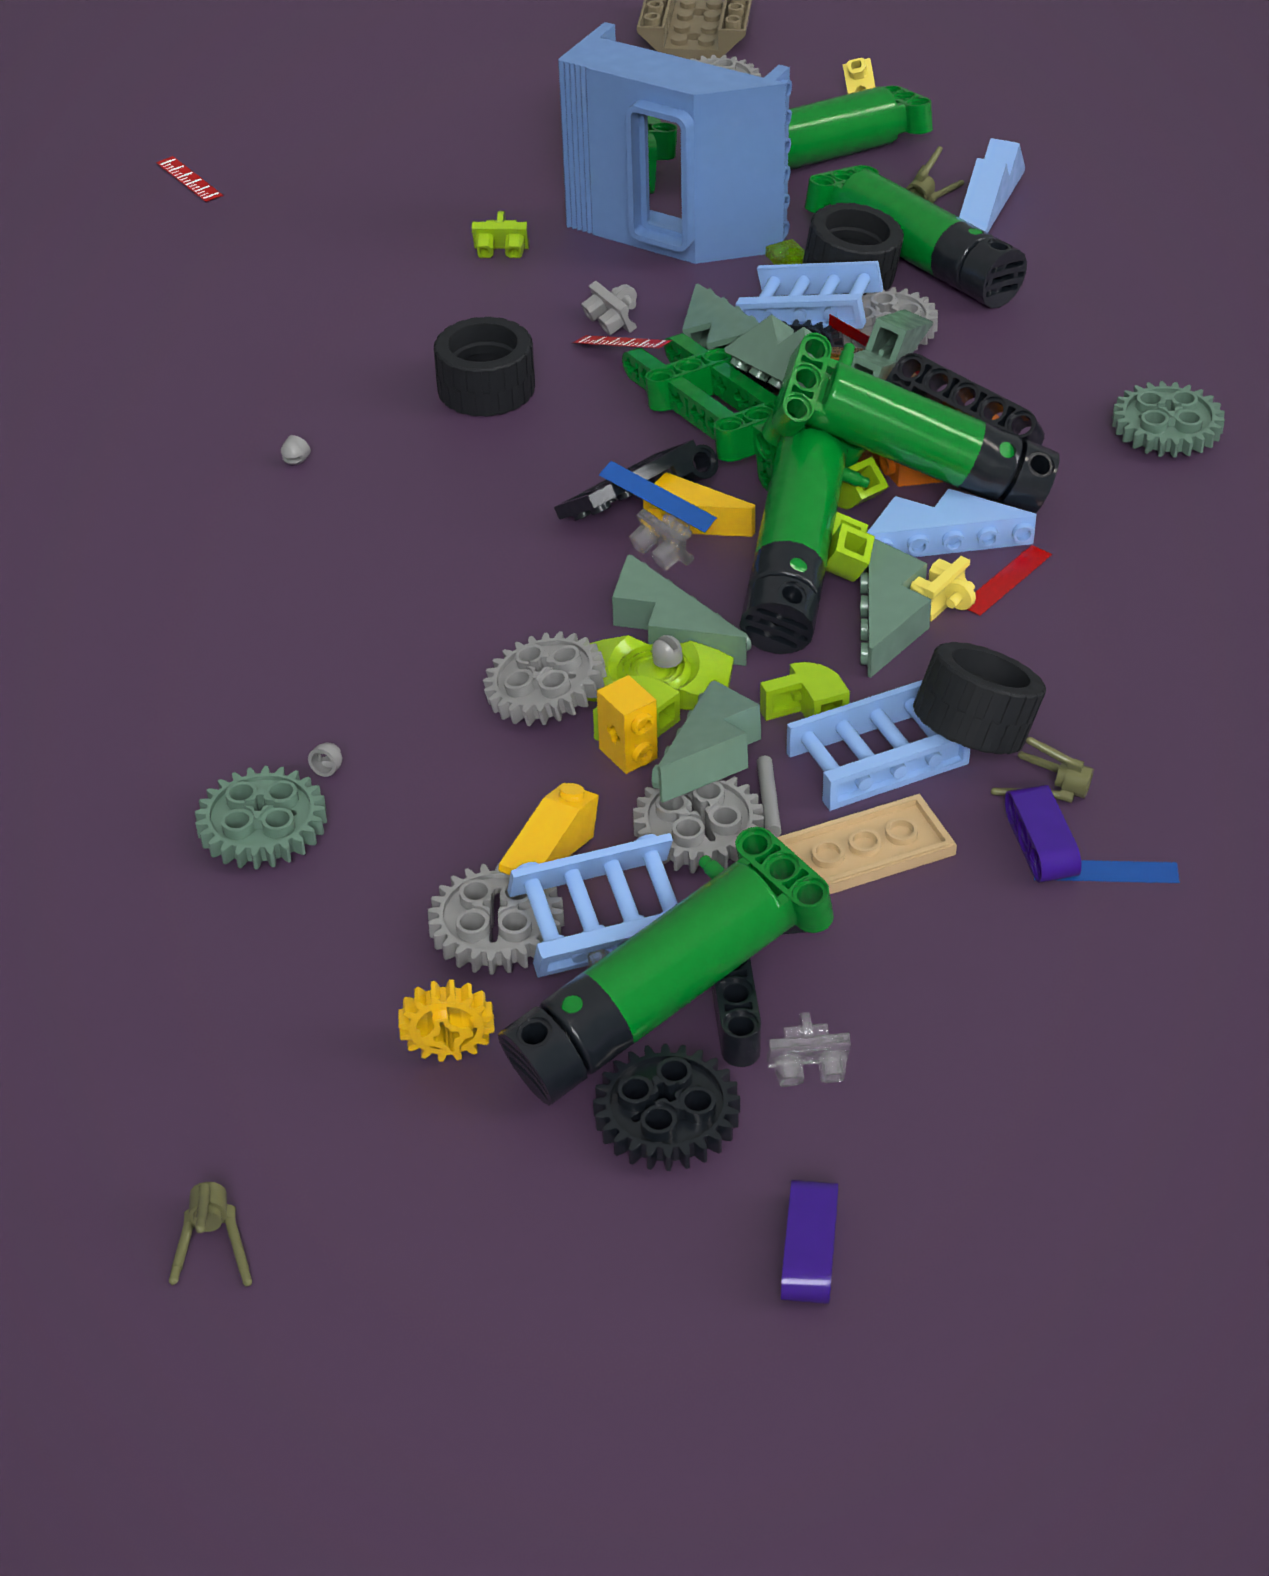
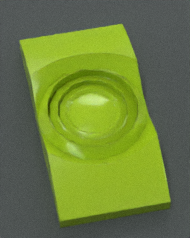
[587,635,734,710]

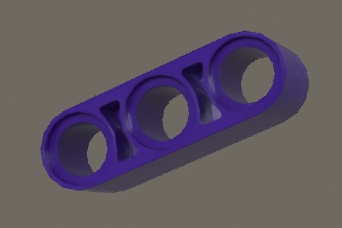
[1005,785,1082,883]
[781,1180,839,1304]

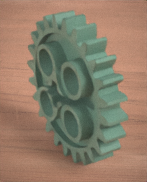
[1112,381,1225,457]
[195,766,327,869]

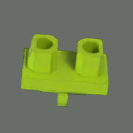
[472,211,529,258]

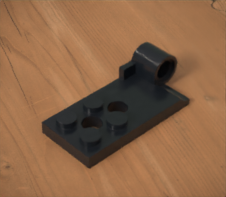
[554,439,718,521]

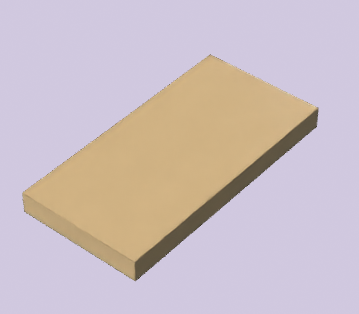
[778,793,957,894]

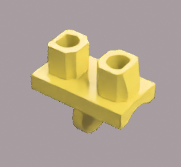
[842,57,876,94]
[910,556,976,622]

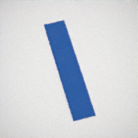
[599,461,717,533]
[1034,860,1180,883]

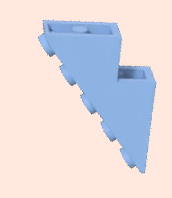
[959,138,1025,233]
[867,488,1037,557]

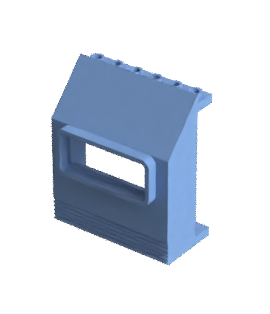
[558,22,792,264]

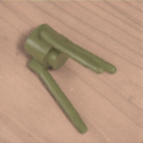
[906,146,964,203]
[991,737,1094,803]
[169,1182,252,1287]

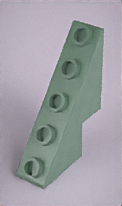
[682,283,759,367]
[851,309,933,380]
[724,314,814,390]
[860,538,931,678]
[612,554,752,666]
[652,680,761,803]

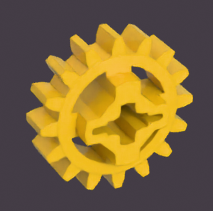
[398,979,495,1062]

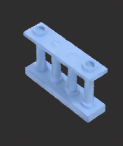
[736,261,883,329]
[786,680,970,811]
[507,833,678,978]

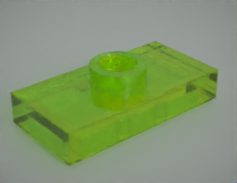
[765,239,805,265]

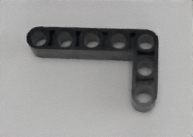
[885,353,1045,445]
[711,925,807,1067]

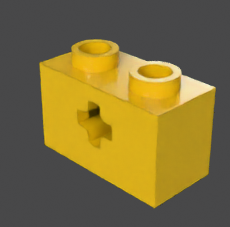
[597,675,658,774]

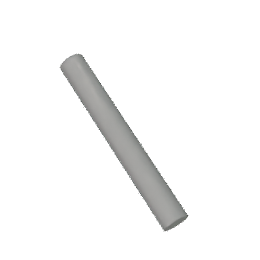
[757,755,781,838]

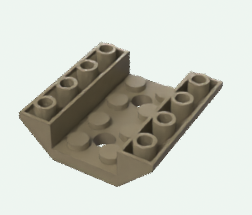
[637,0,753,60]

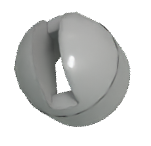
[281,435,311,465]
[652,635,683,668]
[308,742,343,777]

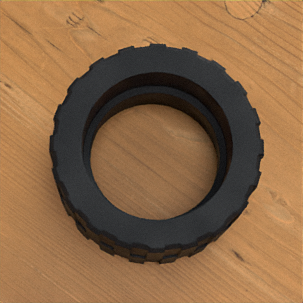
[802,203,904,295]
[433,317,535,417]
[913,642,1046,755]

